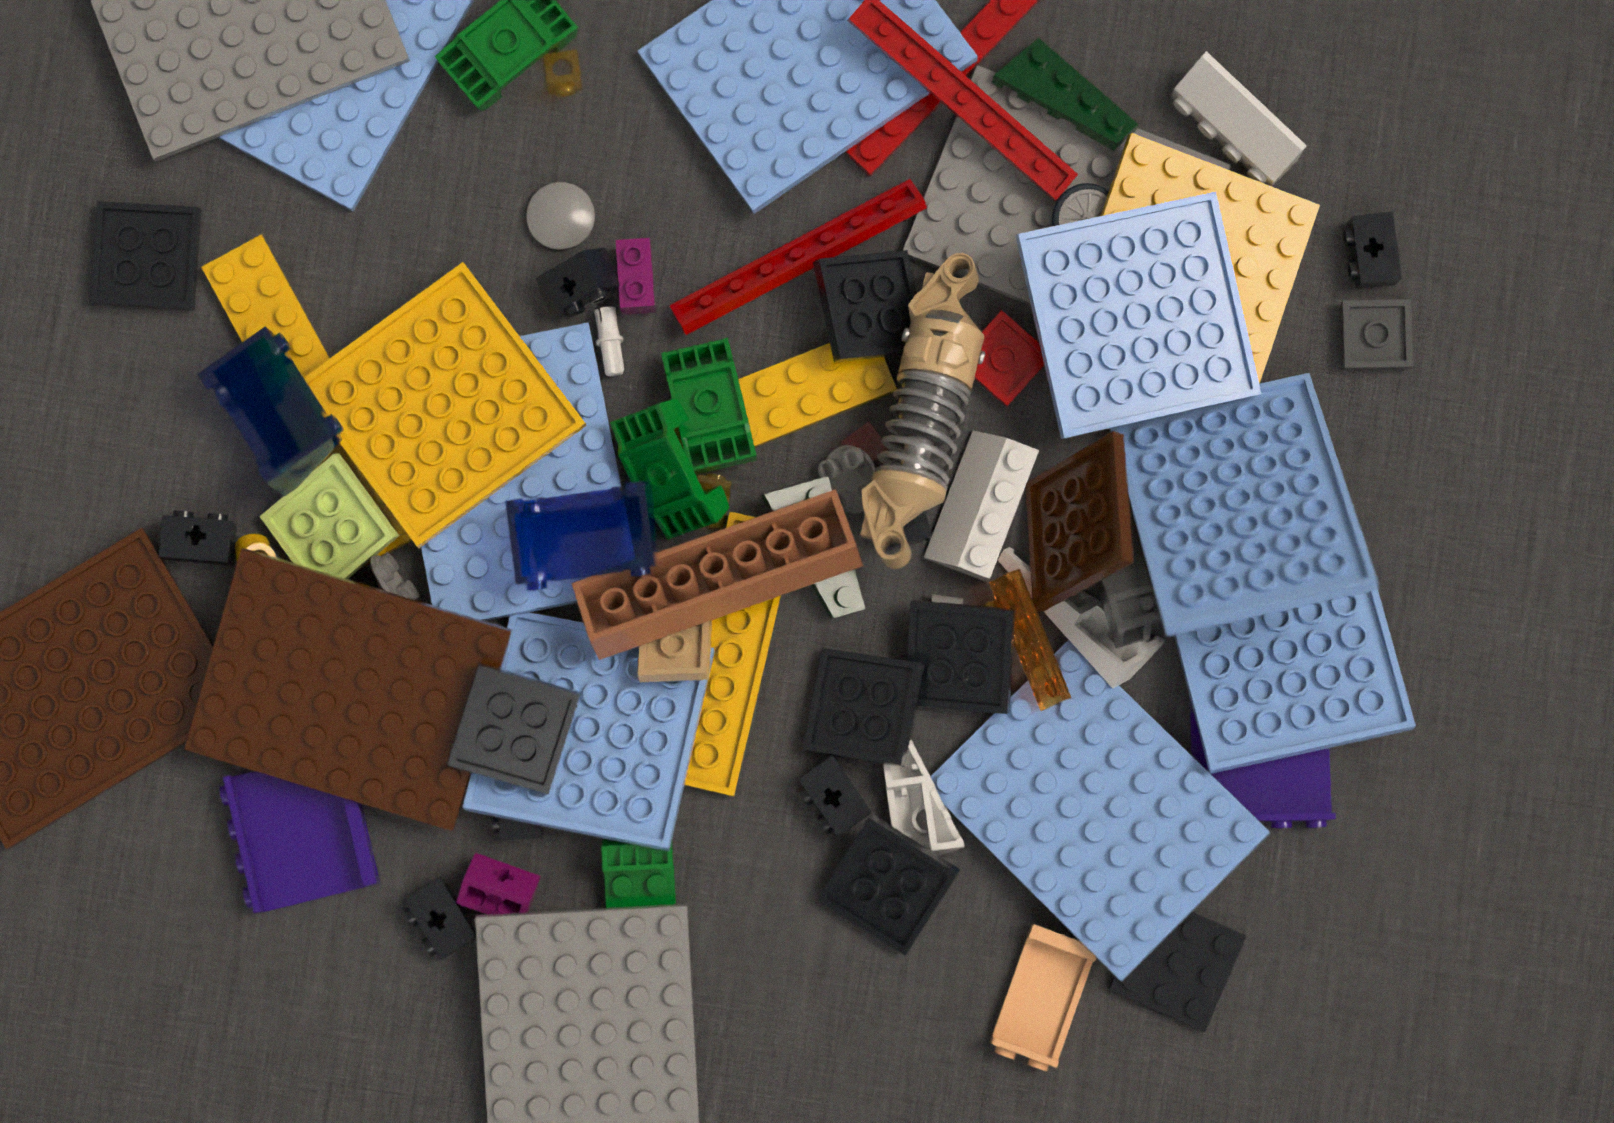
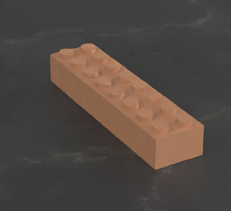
[572,489,863,660]

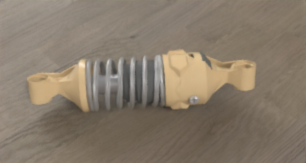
[860,253,985,569]

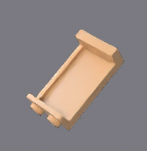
[989,924,1096,1071]

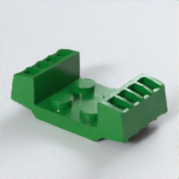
[434,0,578,111]
[661,337,757,475]
[610,399,730,540]
[602,837,676,908]

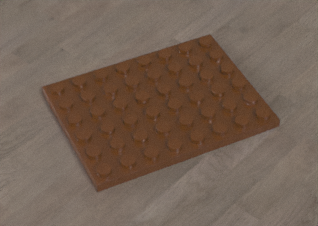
[0,528,214,850]
[185,548,513,831]

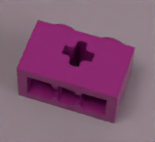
[616,238,656,315]
[456,853,541,915]

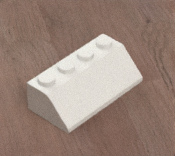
[1171,51,1307,186]
[924,430,1039,583]

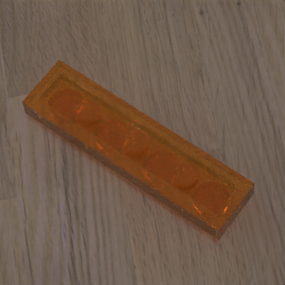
[989,569,1072,711]

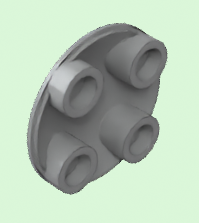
[527,182,595,250]
[818,445,876,513]
[371,552,419,600]

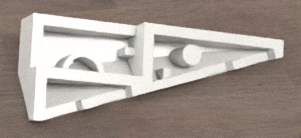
[998,547,1165,688]
[882,740,964,856]

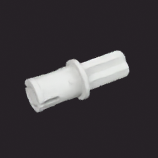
[594,306,624,376]

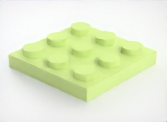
[260,453,399,579]

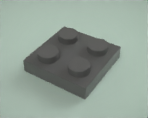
[1341,299,1413,370]

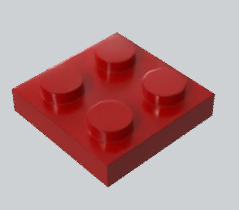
[974,310,1045,408]

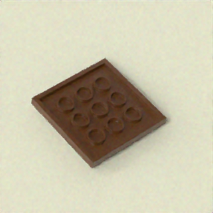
[1025,431,1133,611]

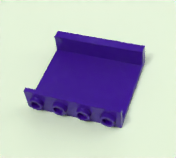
[1189,699,1336,828]
[220,771,381,913]

